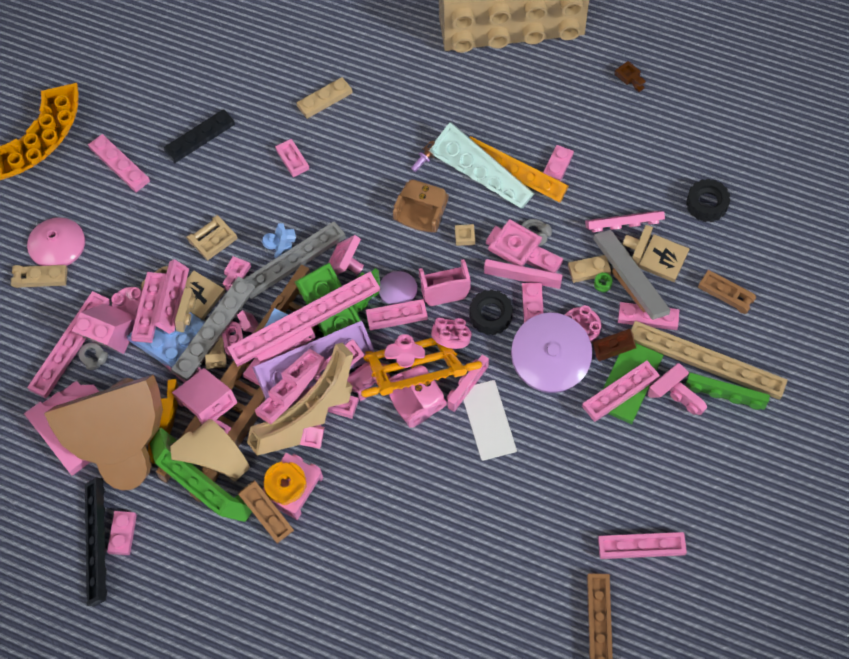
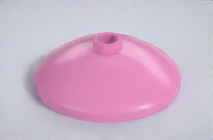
[27,217,85,266]

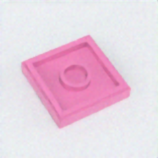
[488,219,542,266]

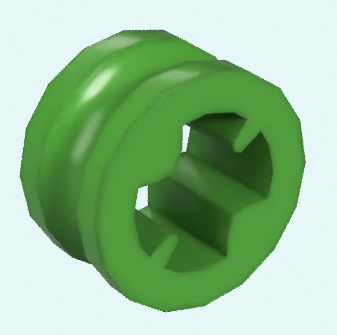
[594,272,612,292]

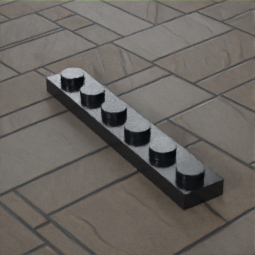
[85,477,107,607]

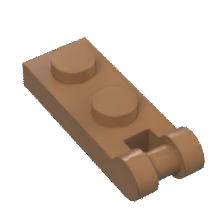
[698,270,756,314]

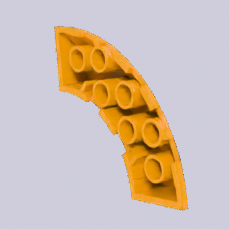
[0,83,79,180]

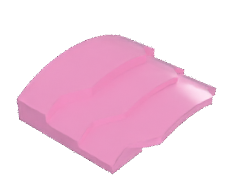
[24,381,99,476]

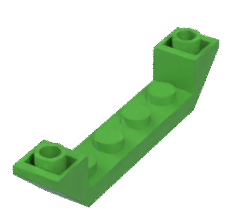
[150,428,253,522]

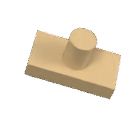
[623,225,653,267]

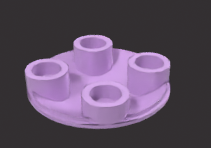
[379,271,417,305]

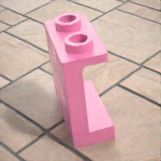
[172,368,238,424]
[263,453,323,520]

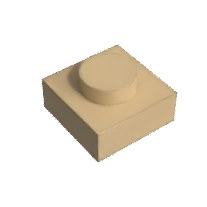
[455,224,475,246]

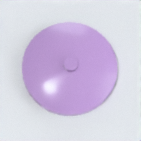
[511,313,592,393]

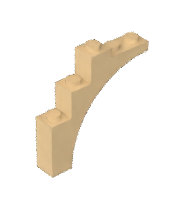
[247,343,353,456]

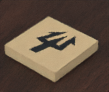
[639,234,690,282]
[185,271,225,320]

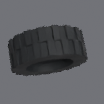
[686,179,730,222]
[469,289,513,335]

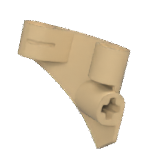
[170,419,250,481]

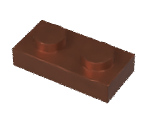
[593,329,636,361]

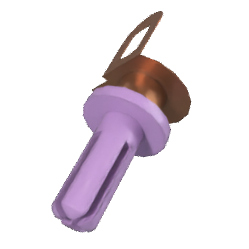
[411,141,435,172]

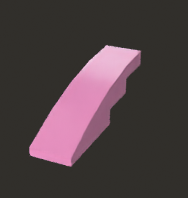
[255,349,325,424]

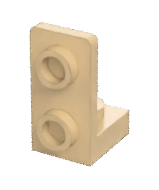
[205,336,226,369]

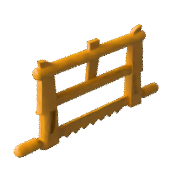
[361,338,482,397]

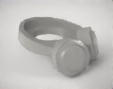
[521,219,552,246]
[79,343,108,370]

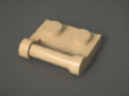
[186,215,238,261]

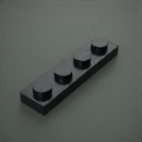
[163,109,235,163]

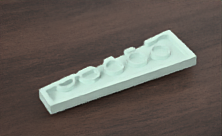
[429,123,535,208]

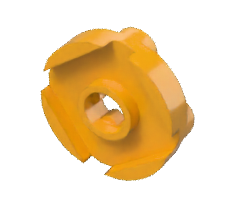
[264,462,307,505]

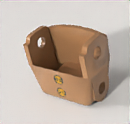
[393,179,449,233]

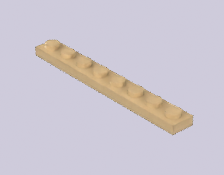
[631,321,788,400]

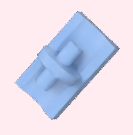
[262,223,296,258]

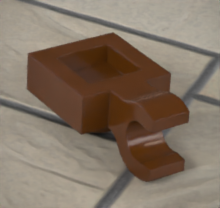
[615,61,646,92]

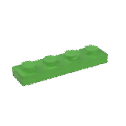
[685,372,770,410]

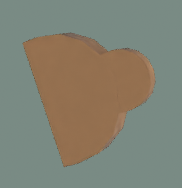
[44,374,163,491]

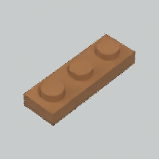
[238,480,294,543]

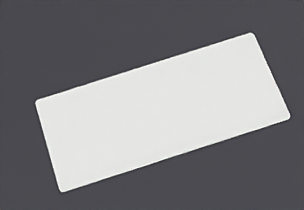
[463,380,517,461]

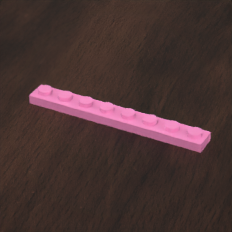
[227,272,380,367]

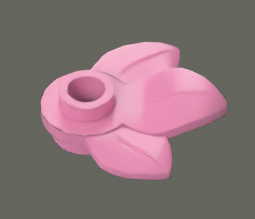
[385,334,425,368]

